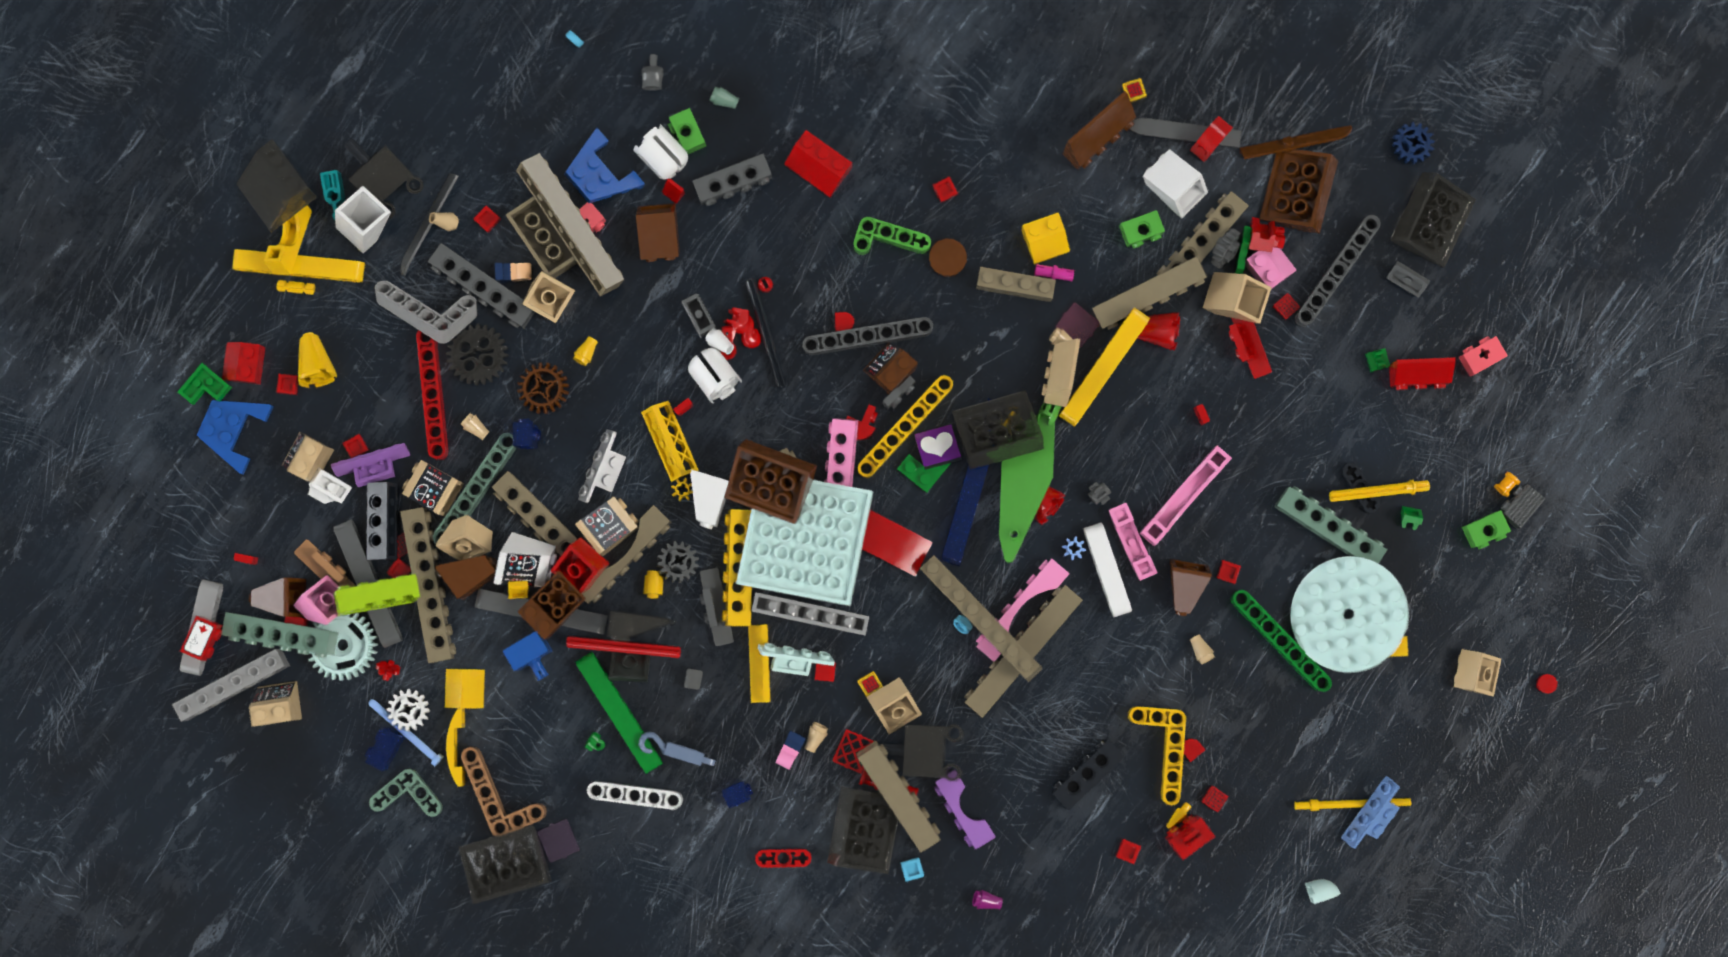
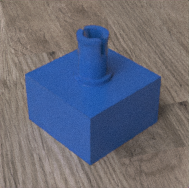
[503,631,553,681]

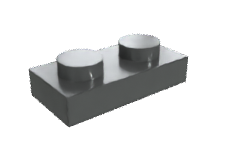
[1386,261,1430,298]

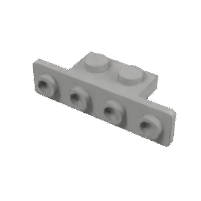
[578,429,626,503]

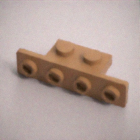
[294,540,356,587]

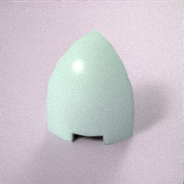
[1305,879,1340,904]

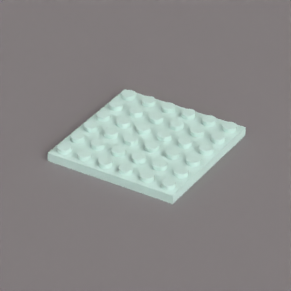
[736,480,873,606]

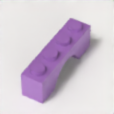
[934,769,995,849]

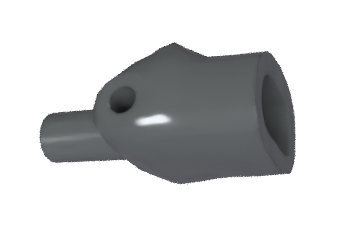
[642,54,664,90]

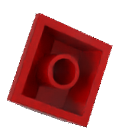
[222,342,266,385]

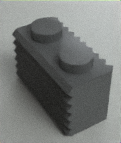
[682,293,717,338]
[1500,484,1545,529]

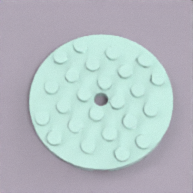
[1290,556,1409,673]

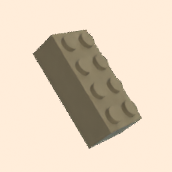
[506,197,578,278]

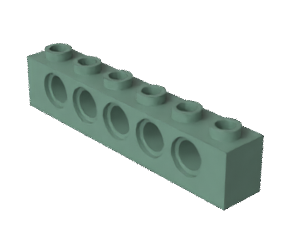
[1274,486,1387,564]
[222,612,339,658]

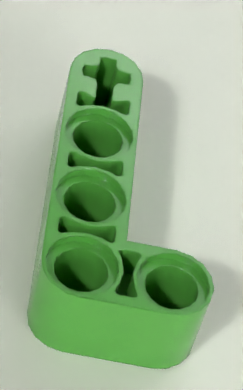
[854,217,931,255]

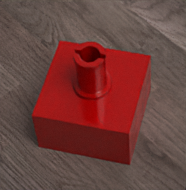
[550,538,609,594]

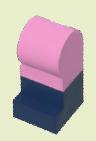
[776,730,806,770]

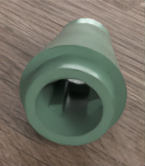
[710,87,739,109]

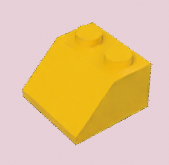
[1021,212,1070,264]

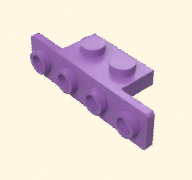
[331,443,410,487]

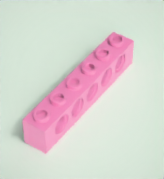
[824,418,858,487]

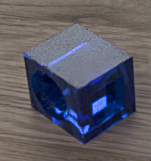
[722,781,753,808]

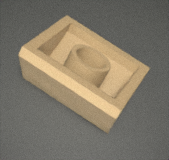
[522,271,575,323]

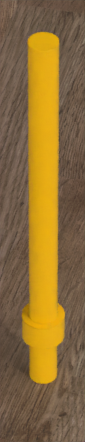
[1294,798,1411,811]

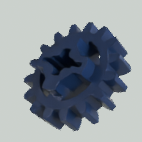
[1392,122,1435,164]

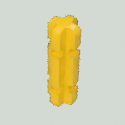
[277,280,315,295]

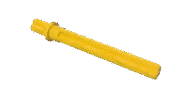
[1329,480,1430,502]

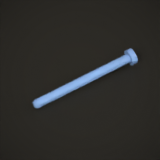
[368,699,444,767]

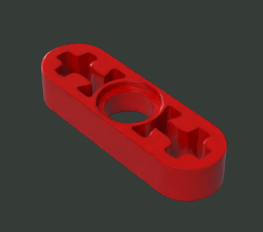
[755,849,812,868]

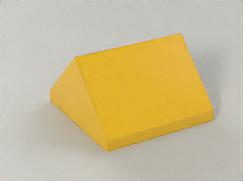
[445,669,485,708]

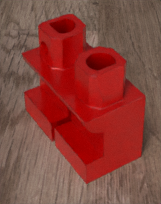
[1249,217,1285,252]

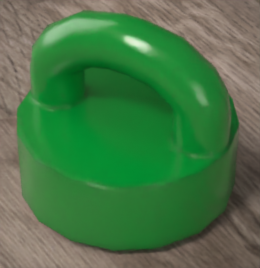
[585,732,605,751]

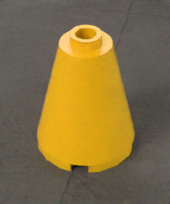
[298,332,337,388]

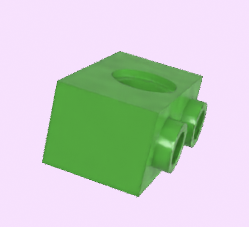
[668,108,706,154]
[1119,210,1165,248]
[1462,510,1511,549]

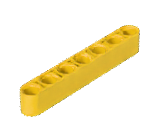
[232,249,365,283]
[1059,307,1150,427]
[858,375,953,478]

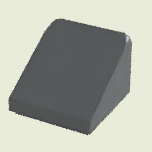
[684,669,703,690]

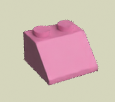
[1245,247,1297,289]
[294,575,339,625]

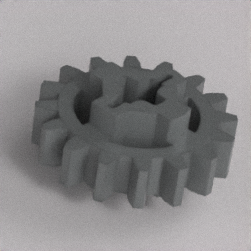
[1211,228,1242,269]
[657,541,699,583]

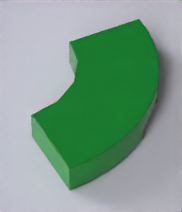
[1234,226,1252,274]

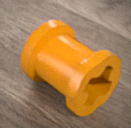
[1494,472,1520,497]

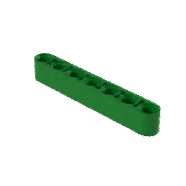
[1230,590,1332,692]
[575,651,663,774]

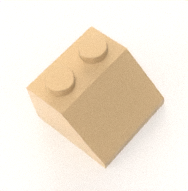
[436,515,493,561]
[1454,649,1501,696]
[867,677,922,734]

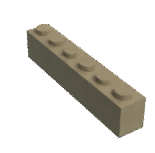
[1092,256,1207,330]
[856,741,941,852]

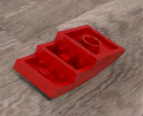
[862,510,933,576]

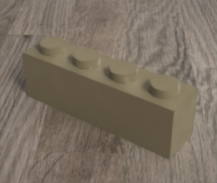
[976,267,1056,302]

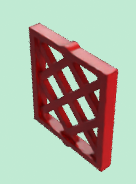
[832,729,874,774]

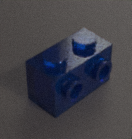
[513,419,541,449]
[365,727,405,771]

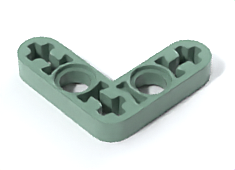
[369,769,443,817]

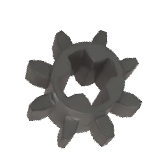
[1087,482,1111,505]

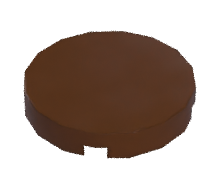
[929,238,967,277]

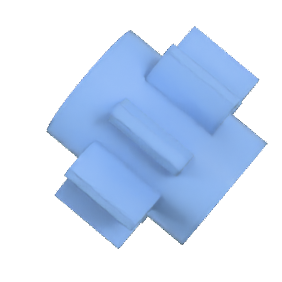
[1062,536,1086,561]

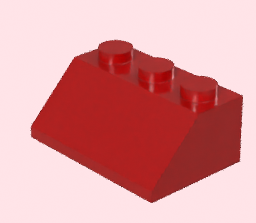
[784,130,852,197]
[1389,357,1455,390]

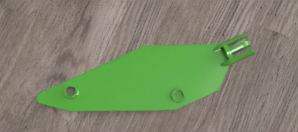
[999,402,1062,563]

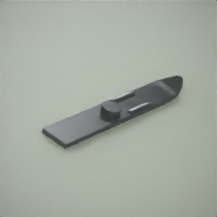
[1130,118,1242,148]
[400,173,459,276]

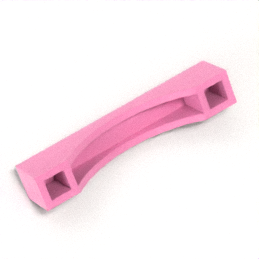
[1139,445,1232,546]
[976,559,1069,662]

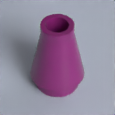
[973,890,1003,909]

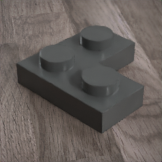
[883,376,915,410]

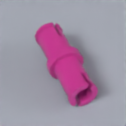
[1034,264,1074,282]

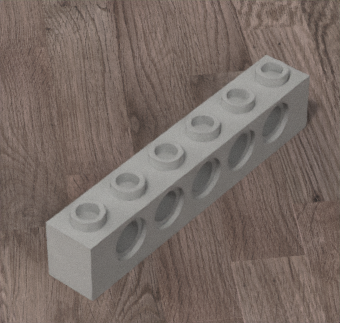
[752,593,869,636]
[172,649,290,721]

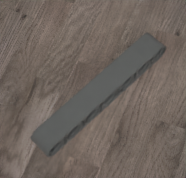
[1295,215,1381,327]
[803,317,933,355]
[333,519,403,648]
[474,588,608,635]

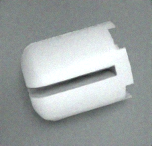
[633,124,688,180]
[688,348,742,403]

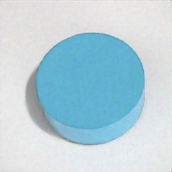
[566,30,584,48]
[953,615,972,634]

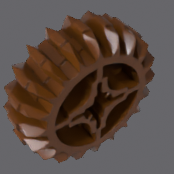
[517,363,569,414]

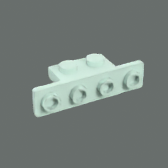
[758,643,835,676]

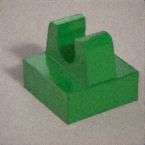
[1365,348,1390,372]
[1401,506,1424,530]

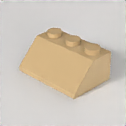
[1041,339,1080,407]

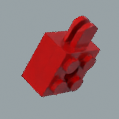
[1165,815,1215,860]

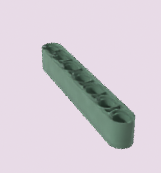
[433,433,518,543]

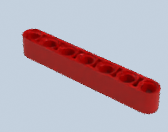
[416,330,448,460]

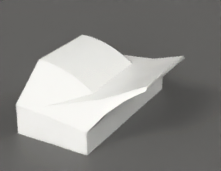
[308,468,352,504]

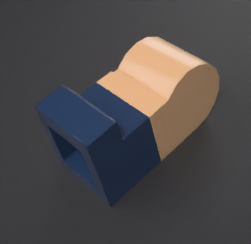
[495,263,532,283]

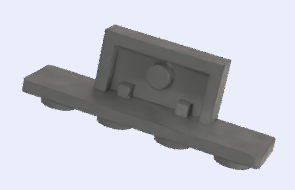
[700,568,734,646]

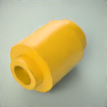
[643,571,664,599]

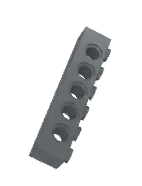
[428,243,536,328]

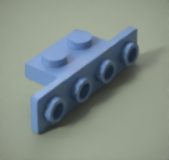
[1341,776,1400,849]

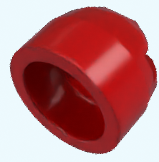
[758,277,773,293]

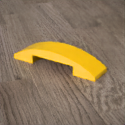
[446,708,465,787]

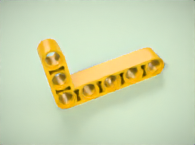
[1128,706,1186,805]

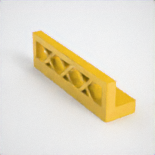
[641,401,699,482]
[748,624,771,703]

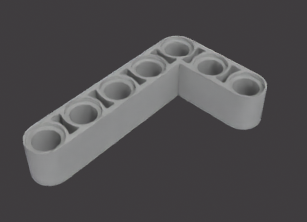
[375,281,477,343]

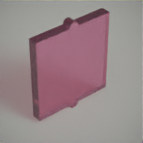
[1055,302,1100,347]

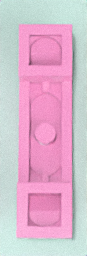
[1108,503,1158,581]

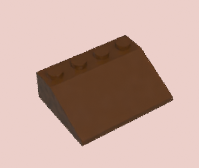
[1063,91,1136,170]
[1260,149,1338,234]
[724,439,817,524]

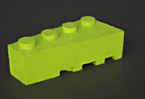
[334,574,420,616]

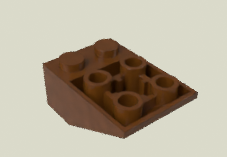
[518,571,586,640]

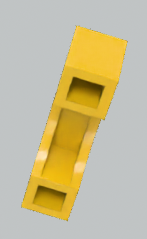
[263,198,312,275]

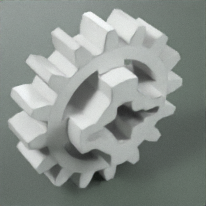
[387,689,430,732]

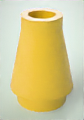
[573,336,598,366]

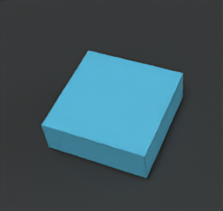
[900,857,924,882]

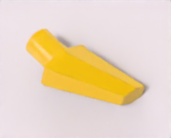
[1166,802,1191,829]

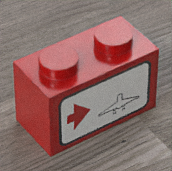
[180,616,223,661]

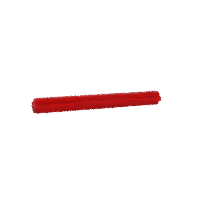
[566,636,681,658]

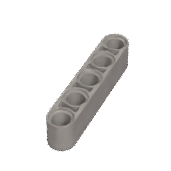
[180,579,223,676]

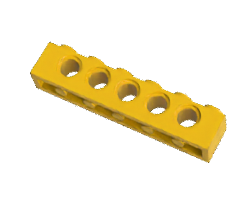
[722,509,752,627]

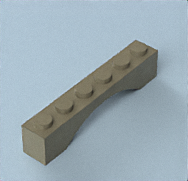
[582,505,671,604]

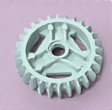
[308,613,378,681]

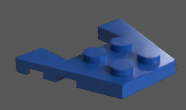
[564,128,645,203]
[197,400,273,475]

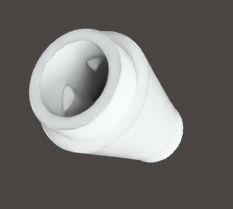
[706,329,734,354]

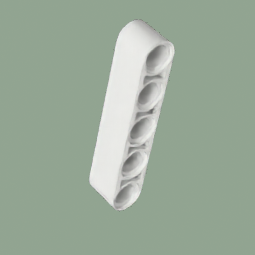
[1083,522,1132,618]
[587,781,683,809]

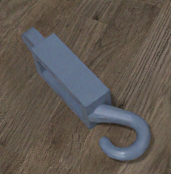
[639,732,716,766]

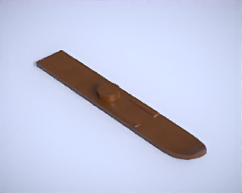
[1240,125,1352,159]

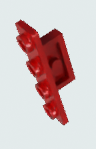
[1229,318,1272,379]

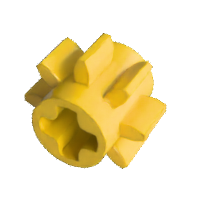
[671,478,693,502]

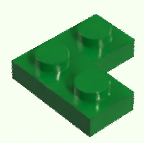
[178,363,232,405]
[897,454,951,493]

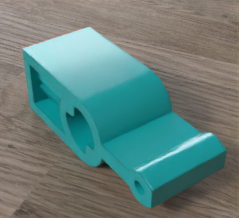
[320,170,345,220]

